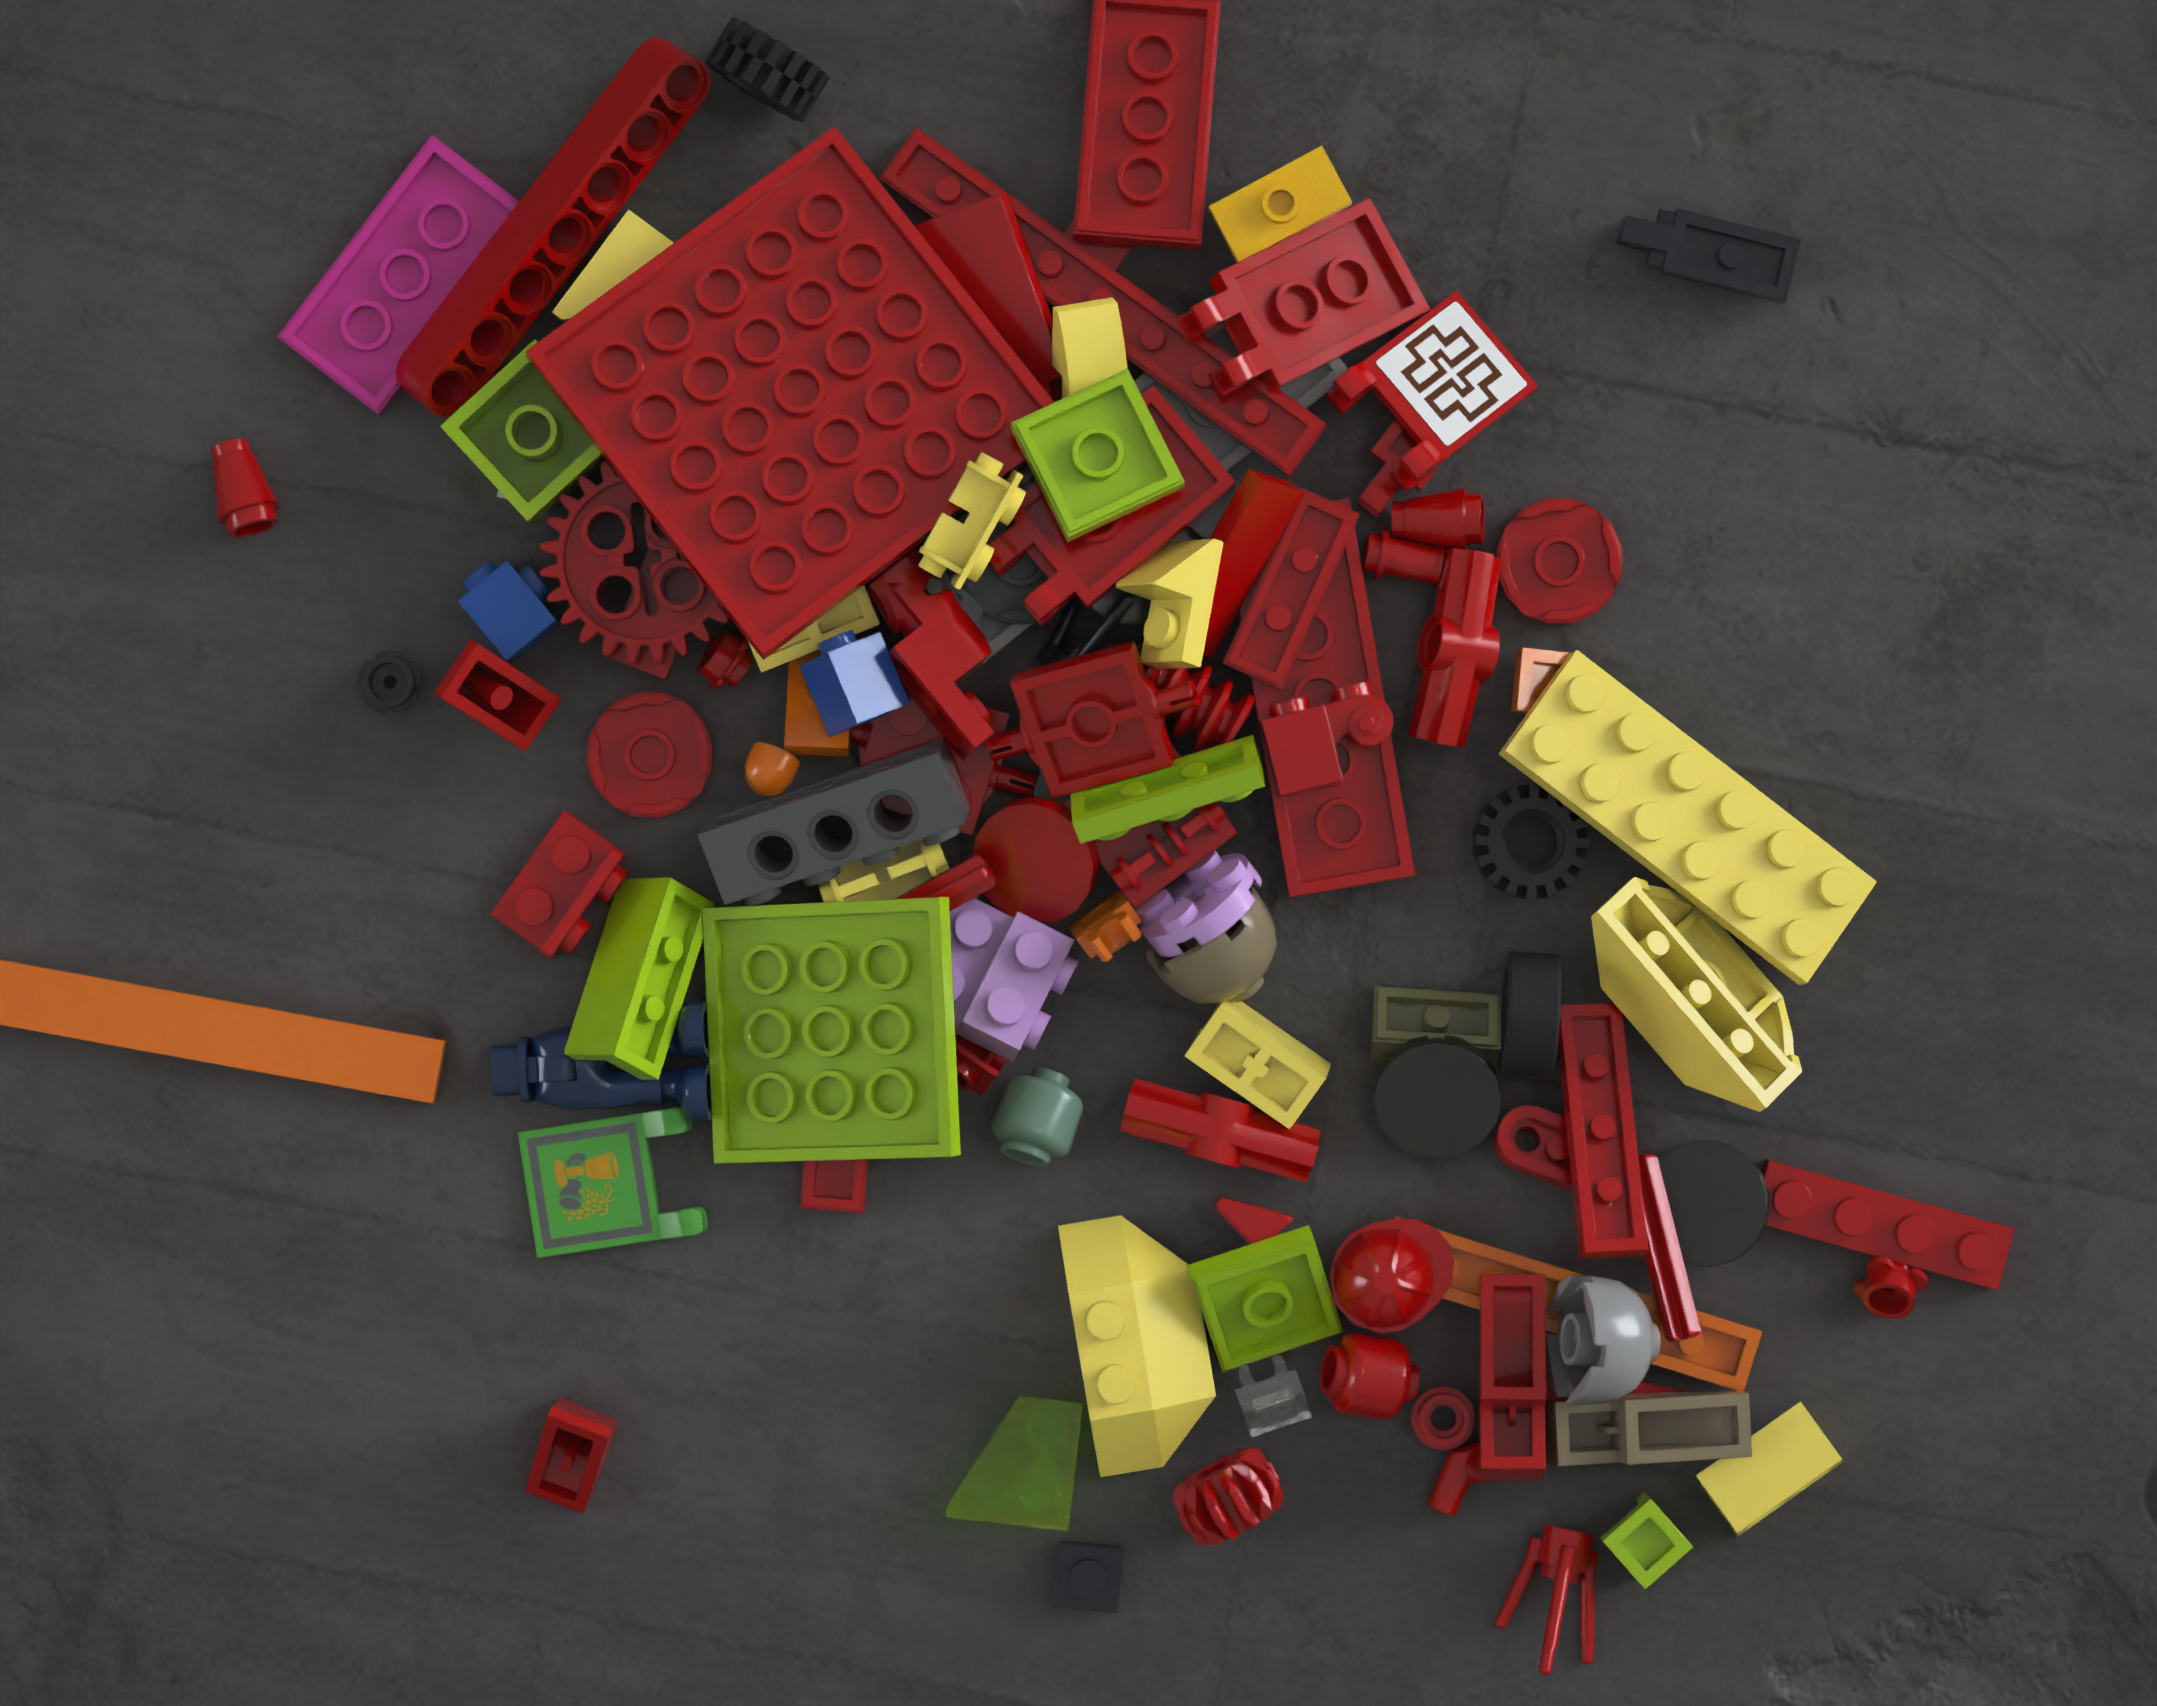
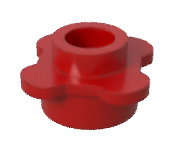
[1854,1257,1928,1319]

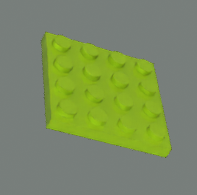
[702,897,961,1164]

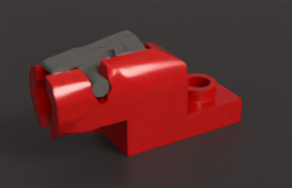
[866,549,994,761]

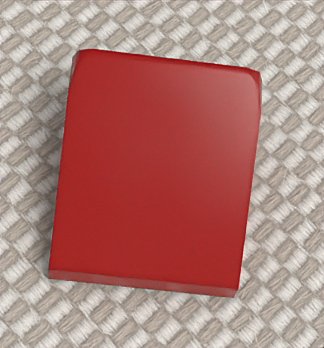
[1214,1195,1294,1244]

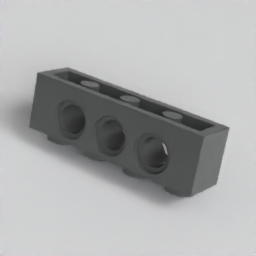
[697,737,971,906]

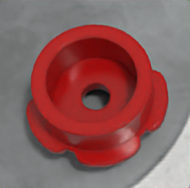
[696,629,753,690]

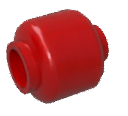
[1320,1332,1420,1420]

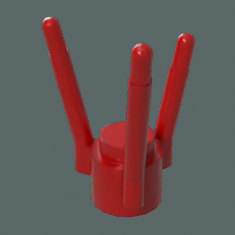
[1495,1524,1599,1676]

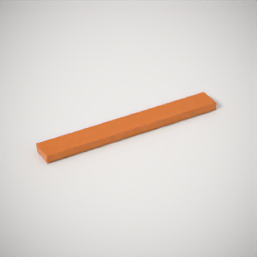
[0,959,447,1104]

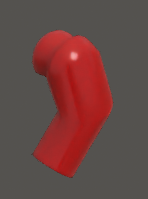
[1427,1441,1503,1516]

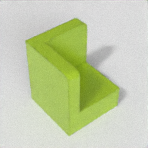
[1601,1491,1693,1589]

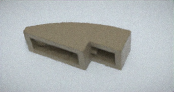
[1545,1391,1752,1467]

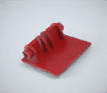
[1062,744,1238,909]

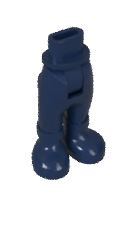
[491,1002,712,1122]

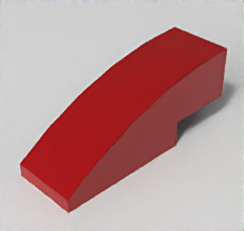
[1479,1274,1546,1481]

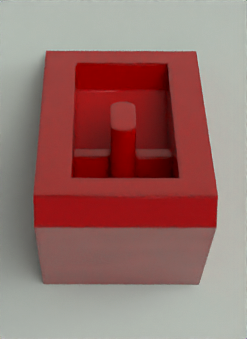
[525,1398,619,1514]

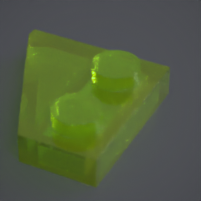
[946,1394,1082,1531]

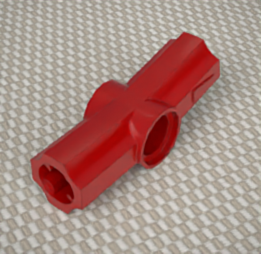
[1408,548,1502,748]
[1120,1078,1321,1183]

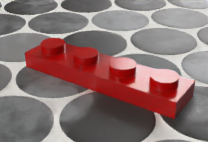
[1558,1003,1648,1259]
[1762,1159,2015,1290]

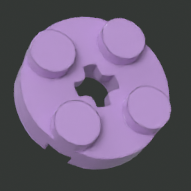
[1136,850,1262,957]

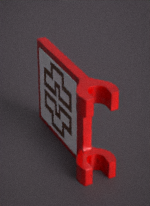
[1324,290,1539,492]

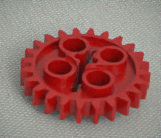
[540,462,730,663]

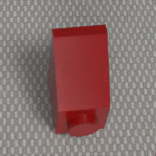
[434,639,562,752]

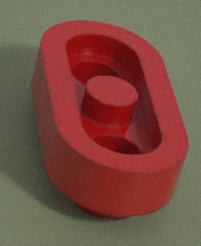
[1494,1105,1573,1192]

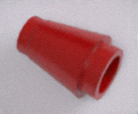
[211,438,280,538]
[1391,487,1485,550]

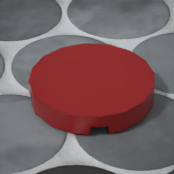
[1495,498,1622,624]
[586,692,714,818]
[973,797,1100,924]

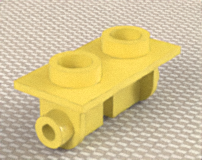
[918,452,1026,590]
[819,839,949,902]

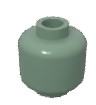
[991,1067,1083,1167]

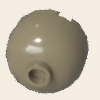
[1146,885,1277,1004]

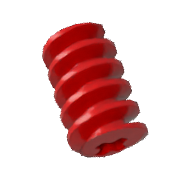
[1138,643,1255,753]

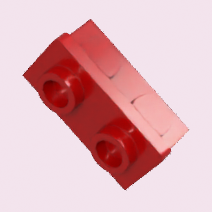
[490,810,629,959]

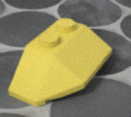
[1591,877,1802,1112]
[1058,1215,1216,1478]

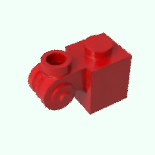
[1259,681,1393,797]

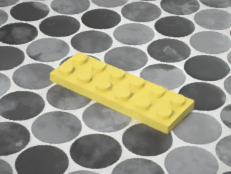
[1498,650,1877,985]

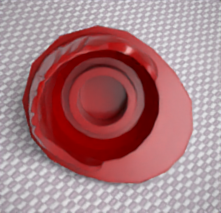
[1328,1218,1454,1334]

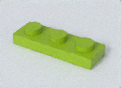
[1070,735,1265,844]

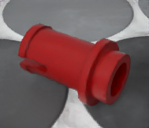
[1361,529,1445,586]

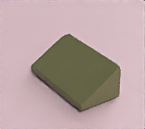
[1370,986,1502,1070]

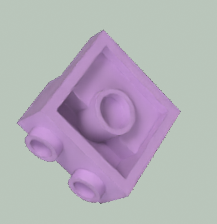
[950,898,1079,1062]

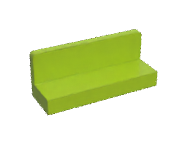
[564,877,714,1080]

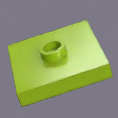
[1010,368,1185,542]
[1187,1225,1343,1372]

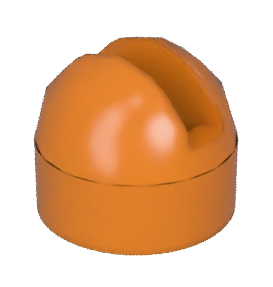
[744,742,800,796]

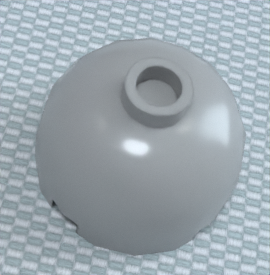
[1546,1275,1661,1405]

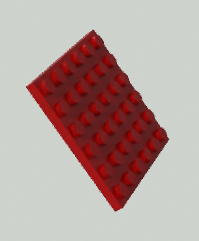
[526,126,1054,660]

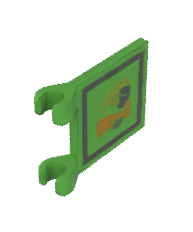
[517,1106,708,1258]

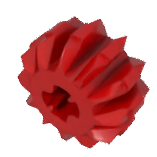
[1172,1448,1284,1546]

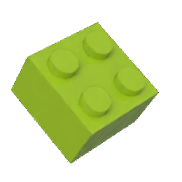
[440,339,606,527]

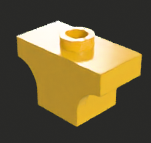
[1208,146,1352,263]

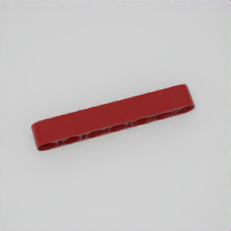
[396,38,711,418]

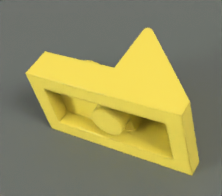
[1115,539,1224,669]

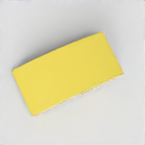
[1052,297,1128,399]

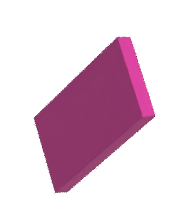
[277,135,519,416]

